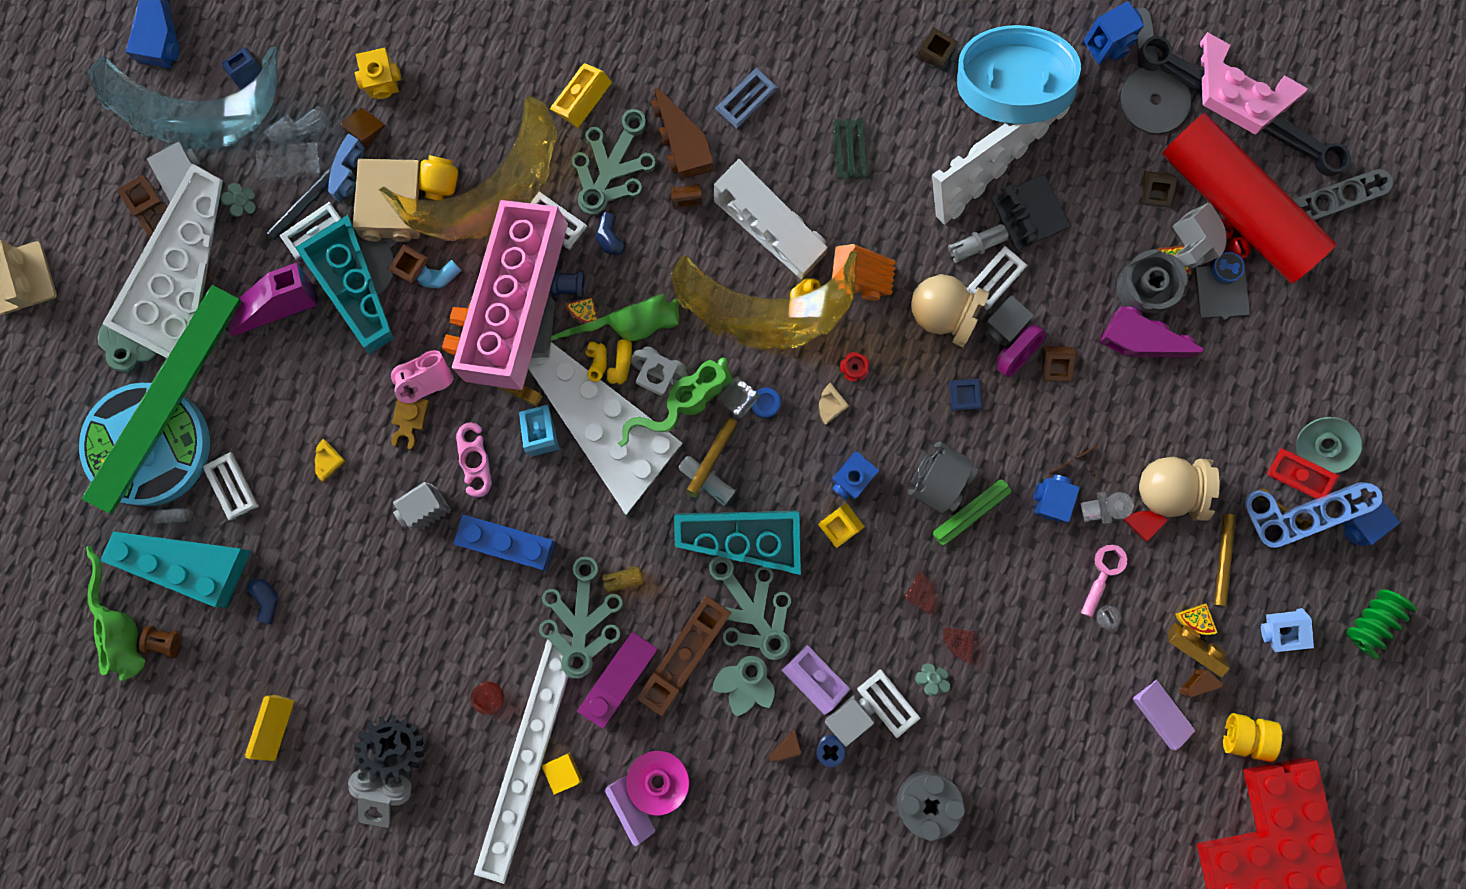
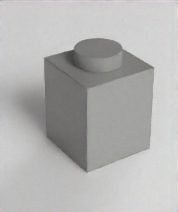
[825,695,875,747]

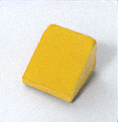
[818,503,865,548]
[542,752,583,794]

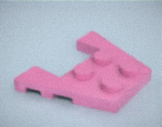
[1200,32,1308,135]

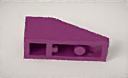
[577,632,657,729]

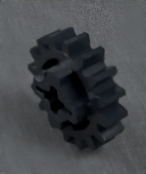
[354,715,424,785]

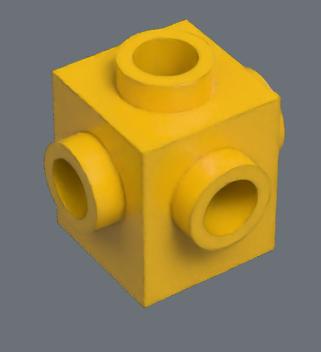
[355,48,401,99]

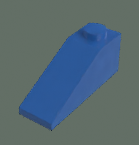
[126,0,179,69]

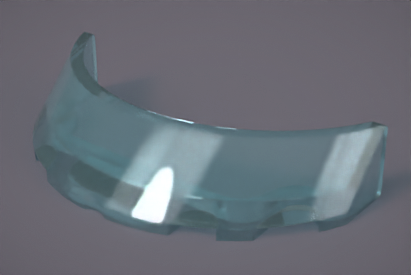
[88,47,277,150]

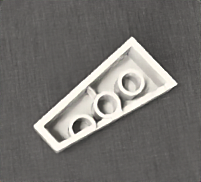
[714,159,828,280]

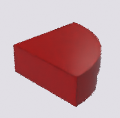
[1123,511,1168,542]

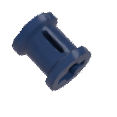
[551,270,585,298]
[816,735,845,767]

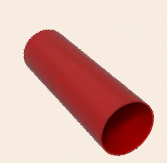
[1161,113,1337,284]

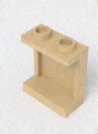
[353,159,420,242]

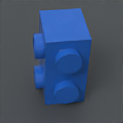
[1083,1,1144,65]

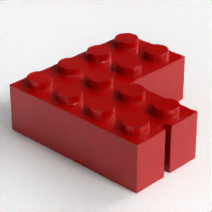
[1196,757,1347,889]

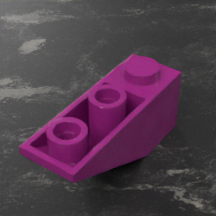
[228,263,317,336]
[1099,306,1204,358]

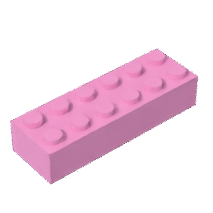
[452,200,568,390]

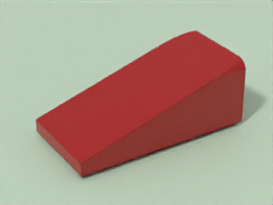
[1266,448,1339,499]

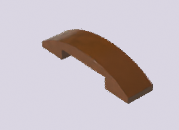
[116,174,211,284]
[636,595,732,716]

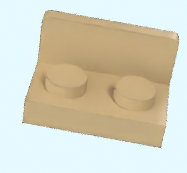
[0,240,57,315]

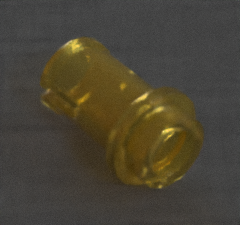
[603,565,643,594]

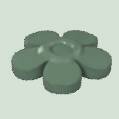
[220,183,256,217]
[915,663,950,696]

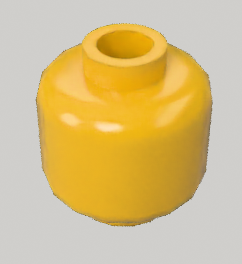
[418,155,458,201]

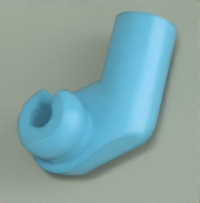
[416,260,462,289]

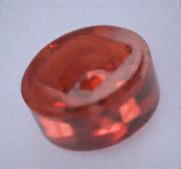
[471,681,504,715]

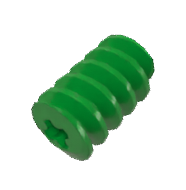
[1346,589,1417,658]

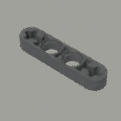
[1293,169,1393,221]

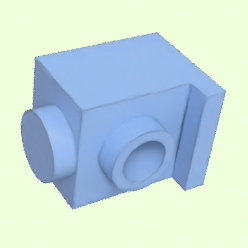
[1261,608,1314,652]

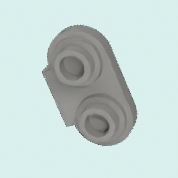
[631,347,688,396]
[348,769,411,828]

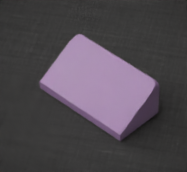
[782,645,850,715]
[1132,680,1195,751]
[605,776,655,846]

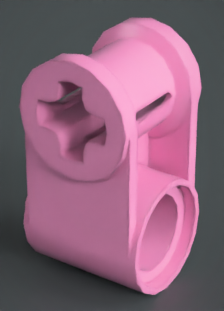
[391,350,454,403]

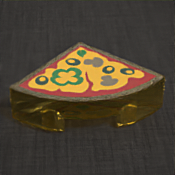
[564,296,599,324]

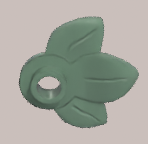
[98,324,157,372]
[713,656,775,716]

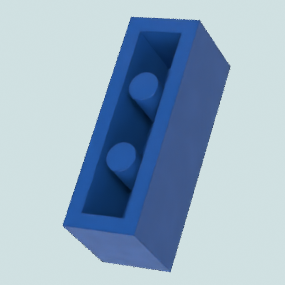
[453,514,556,571]

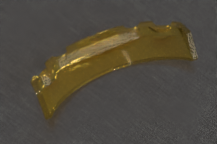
[379,96,557,241]
[671,251,857,349]

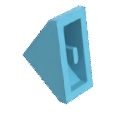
[519,404,560,457]

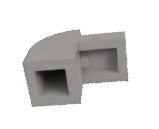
[1172,202,1226,269]

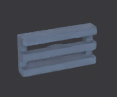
[715,67,777,130]

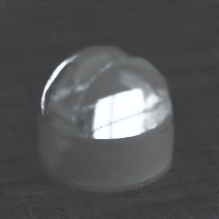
[1095,605,1121,630]

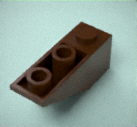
[651,88,714,180]

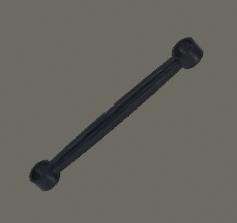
[1137,36,1351,176]

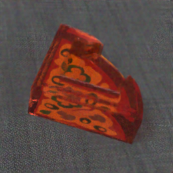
[903,571,934,614]
[943,627,975,662]

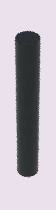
[266,168,331,240]

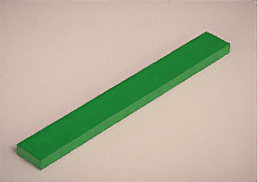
[81,285,242,515]

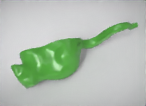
[551,293,679,341]
[618,358,733,447]
[86,546,145,682]

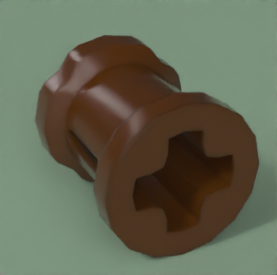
[139,625,182,658]

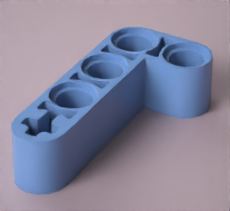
[1245,482,1383,548]

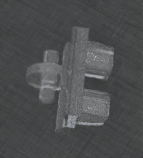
[1081,491,1134,525]

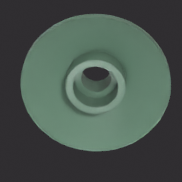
[1296,417,1362,474]

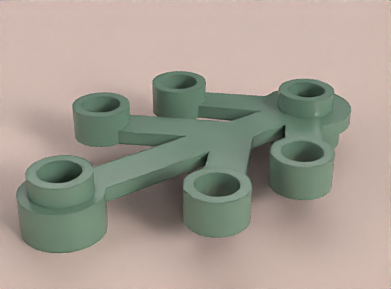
[571,109,656,215]
[709,556,791,660]
[539,557,623,679]

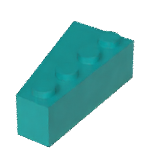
[295,215,394,355]
[674,511,801,575]
[100,531,252,608]

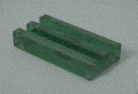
[833,118,867,179]

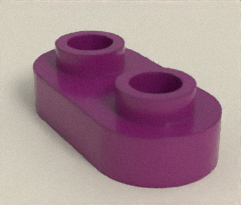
[996,324,1046,378]

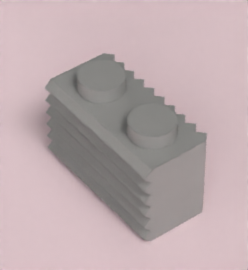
[393,482,451,530]

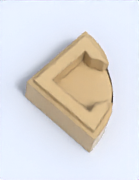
[819,383,849,426]

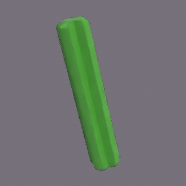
[933,479,1012,546]

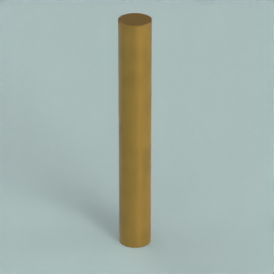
[686,418,738,498]
[1214,514,1236,606]

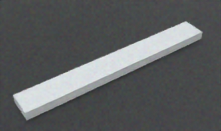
[474,630,575,884]

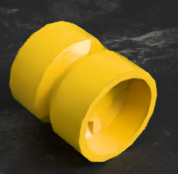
[1223,713,1282,762]

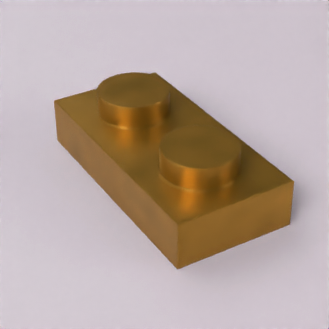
[1167,622,1230,678]

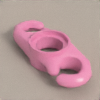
[456,422,492,498]

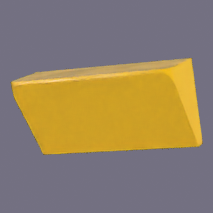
[550,63,612,128]
[245,695,294,761]

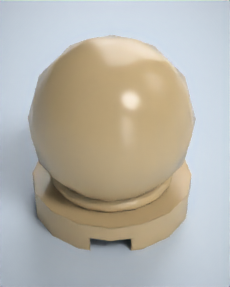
[911,274,989,347]
[1139,456,1220,521]

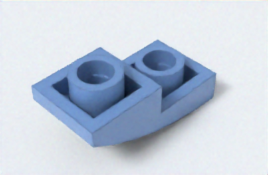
[328,133,365,202]

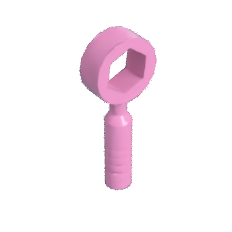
[1081,545,1127,618]

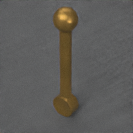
[1257,489,1312,529]

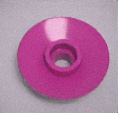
[626,751,689,815]

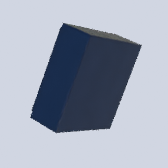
[949,378,983,412]

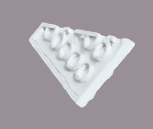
[932,106,1070,225]
[103,164,223,358]
[528,342,683,516]

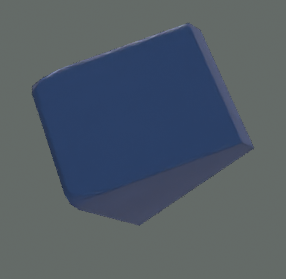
[222,47,265,90]

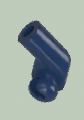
[596,212,624,256]
[247,579,278,624]

